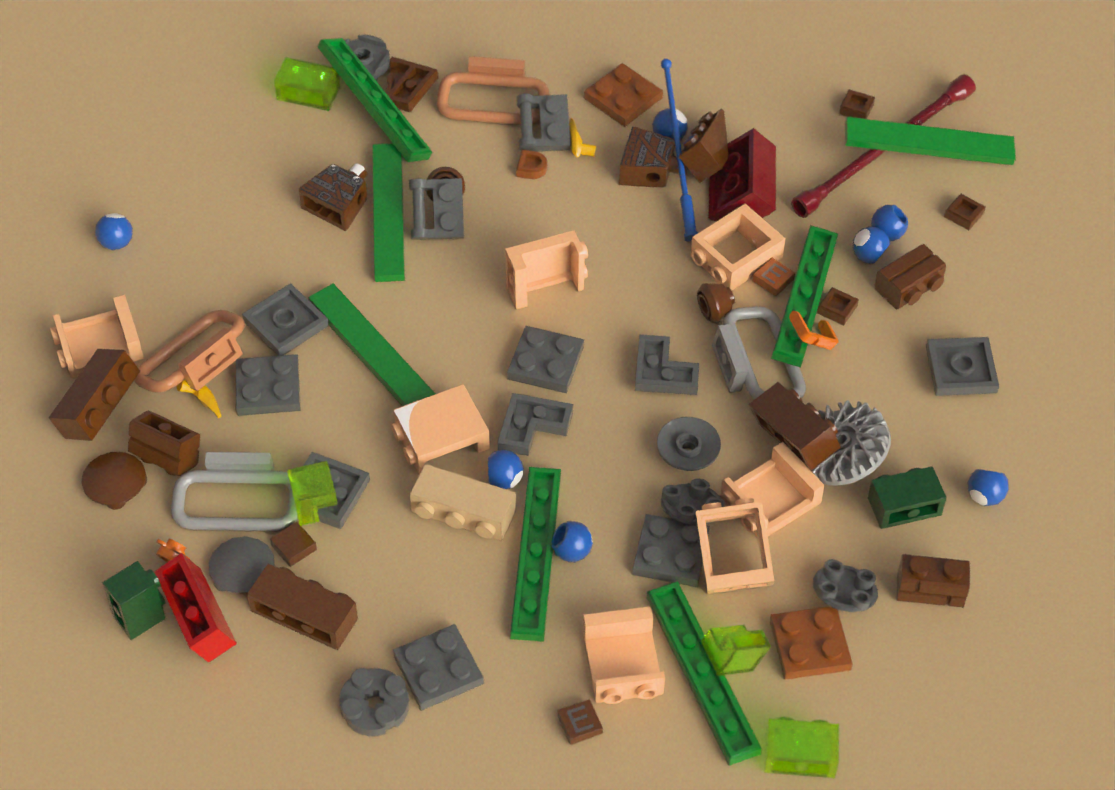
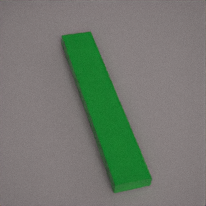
[317,38,433,162]
[845,117,1016,165]
[373,144,405,282]
[771,225,839,368]
[308,283,436,406]
[510,467,561,642]
[647,581,762,766]

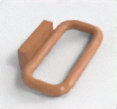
[437,56,549,125]
[134,310,245,393]

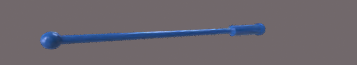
[660,58,698,242]

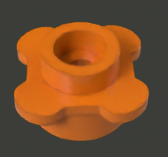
[156,538,190,562]

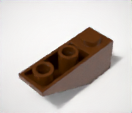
[678,108,729,183]

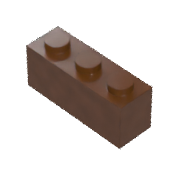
[49,349,140,441]
[749,382,841,470]
[247,563,358,651]

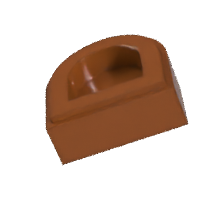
[516,150,547,179]

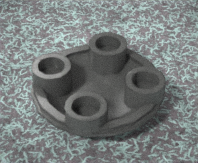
[660,479,725,525]
[209,536,275,593]
[813,559,878,612]

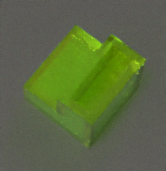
[287,461,338,526]
[701,625,771,676]

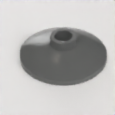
[657,417,721,471]

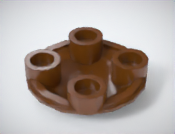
[81,452,147,510]

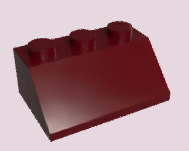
[708,128,776,221]

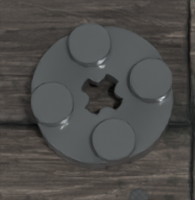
[344,35,390,81]
[339,668,409,736]

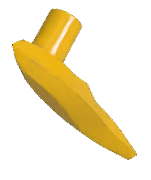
[569,118,596,157]
[177,380,221,419]

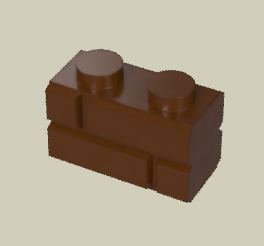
[874,244,946,310]
[128,410,200,476]
[896,554,970,608]

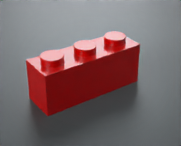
[154,553,237,662]

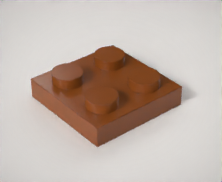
[584,63,663,127]
[770,606,853,680]

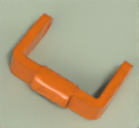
[789,311,839,350]

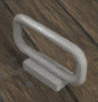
[712,306,806,399]
[171,452,302,531]

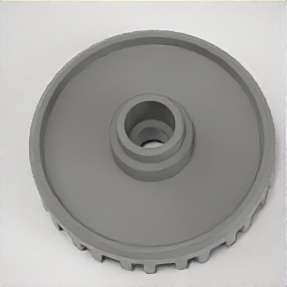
[811,400,891,486]

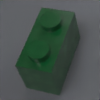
[868,466,947,529]
[102,561,166,640]

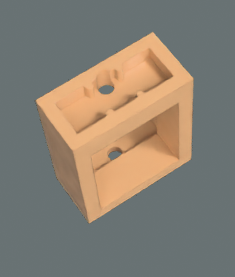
[691,204,785,290]
[696,498,774,594]

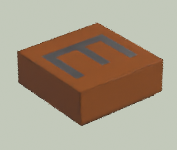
[753,258,795,296]

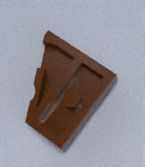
[385,56,439,113]

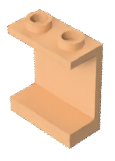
[583,606,665,704]

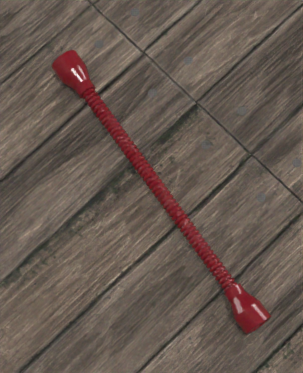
[791,74,976,218]

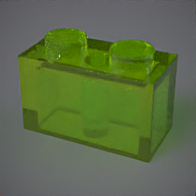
[274,57,340,111]
[764,717,839,778]

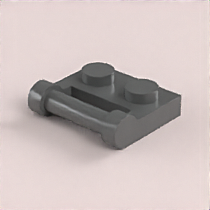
[517,93,570,152]
[409,178,464,240]

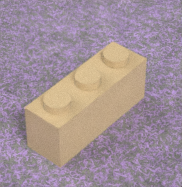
[410,464,516,541]

